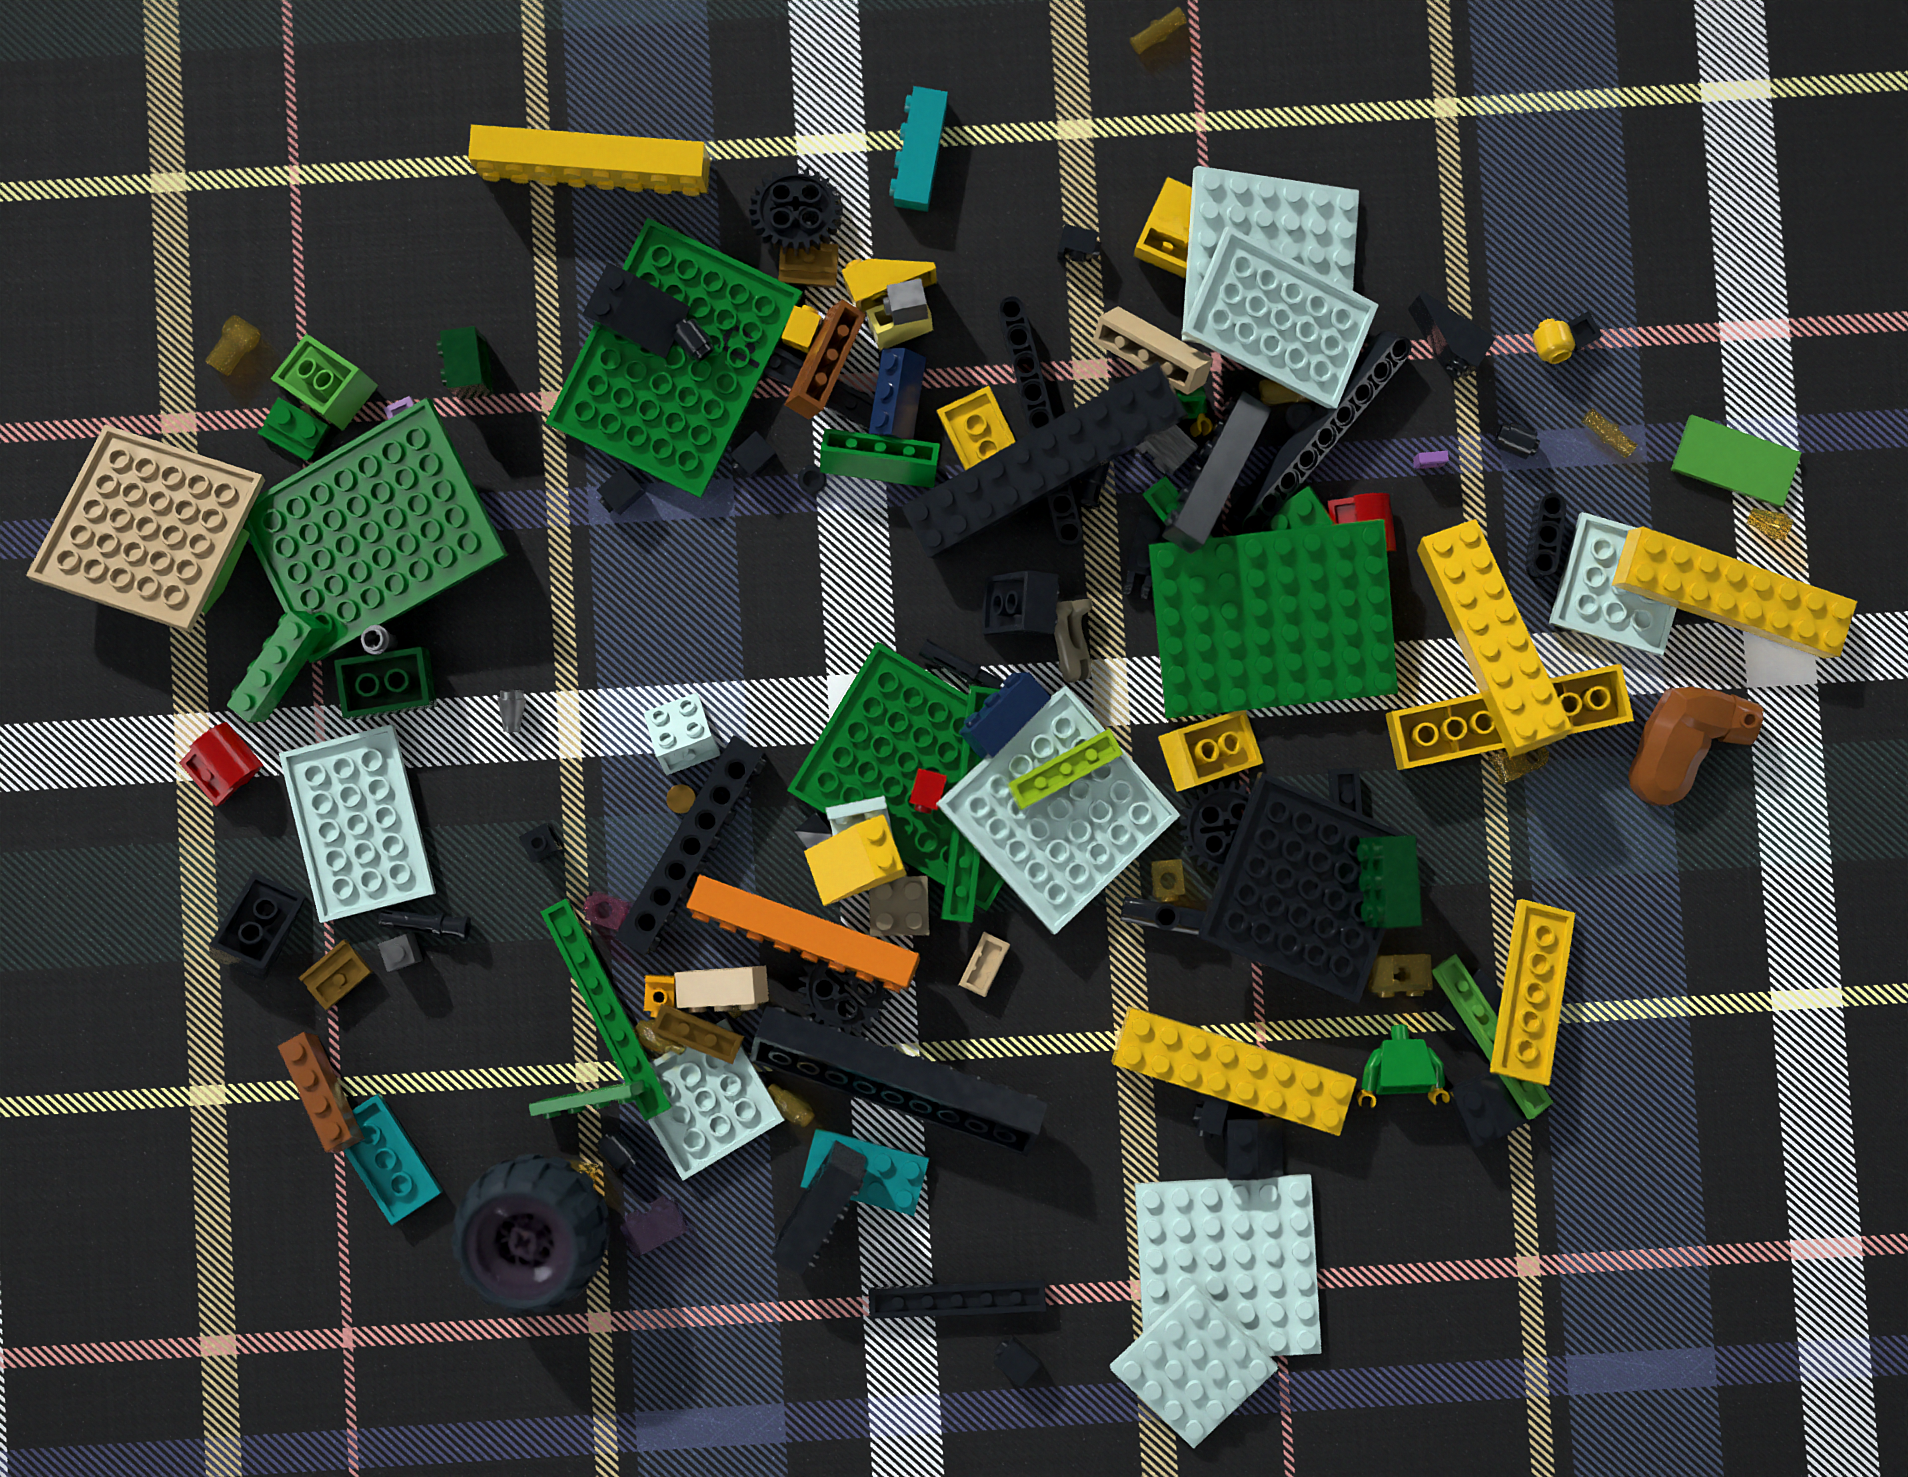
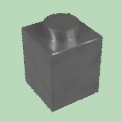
[883,279,928,326]
[378,933,423,972]

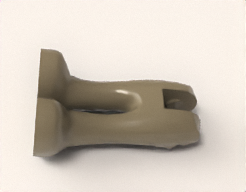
[1054,598,1093,683]

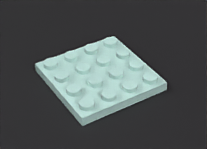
[1549,512,1676,656]
[648,1018,785,1180]
[1110,1285,1278,1448]

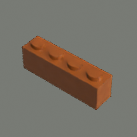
[784,299,866,420]
[278,1032,365,1153]

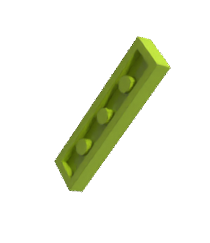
[1006,728,1124,810]

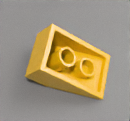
[842,259,937,313]
[1158,710,1263,792]
[804,814,907,906]

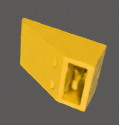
[1133,177,1192,279]

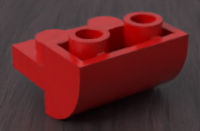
[1328,493,1397,553]
[179,722,264,806]

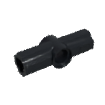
[1120,896,1206,936]

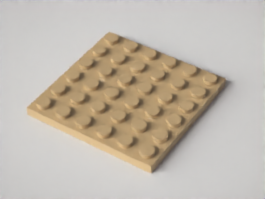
[27,425,265,633]

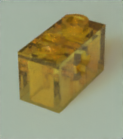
[1368,953,1433,998]

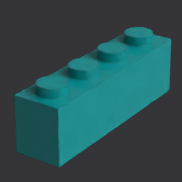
[889,86,948,212]

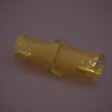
[1129,7,1187,55]
[1581,408,1638,459]

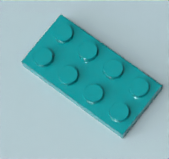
[344,1093,443,1225]
[801,1128,929,1216]

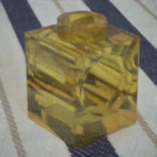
[1150,859,1185,902]

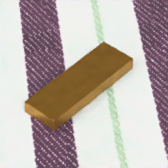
[650,1003,744,1065]

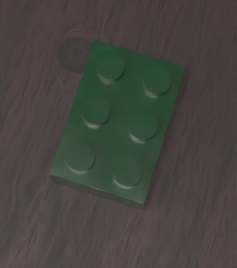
[334,647,438,721]
[1357,835,1422,928]

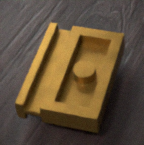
[778,243,839,288]
[299,939,373,1010]

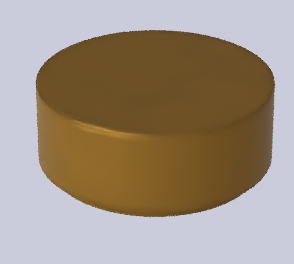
[666,784,696,814]

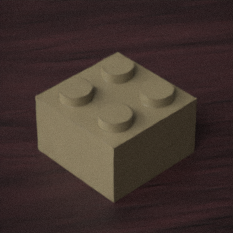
[869,876,929,937]

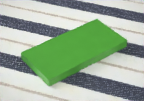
[1671,415,1802,508]

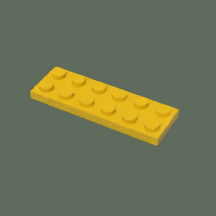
[1490,899,1575,1086]

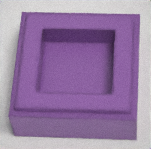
[1413,451,1449,469]

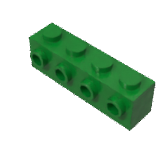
[820,428,940,488]
[227,610,328,723]

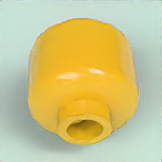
[1532,319,1575,364]

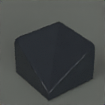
[794,813,833,849]

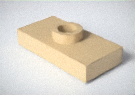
[959,932,1010,997]

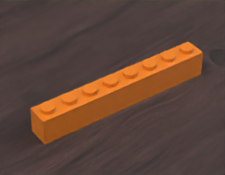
[687,875,920,993]

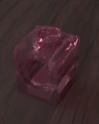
[583,891,631,931]

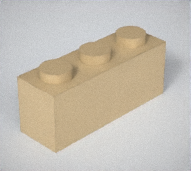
[675,966,769,1013]

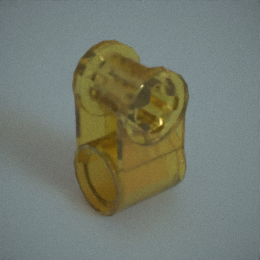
[1488,746,1549,785]

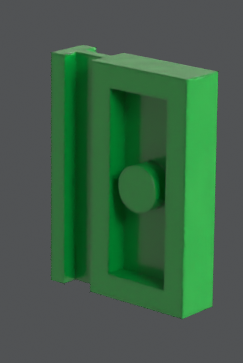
[257,397,331,463]

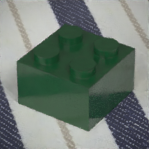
[437,326,494,400]

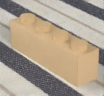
[1093,307,1213,395]

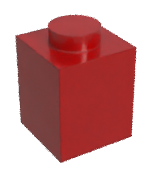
[909,768,947,814]

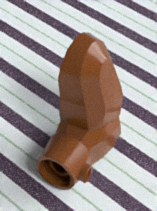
[1628,687,1763,806]

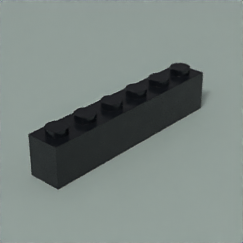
[1162,390,1272,555]

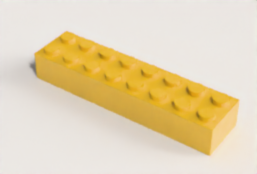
[468,125,710,196]
[1417,519,1572,758]
[1612,527,1857,659]
[1385,663,1634,770]
[1111,1006,1357,1136]

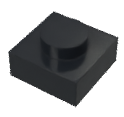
[1567,311,1603,352]

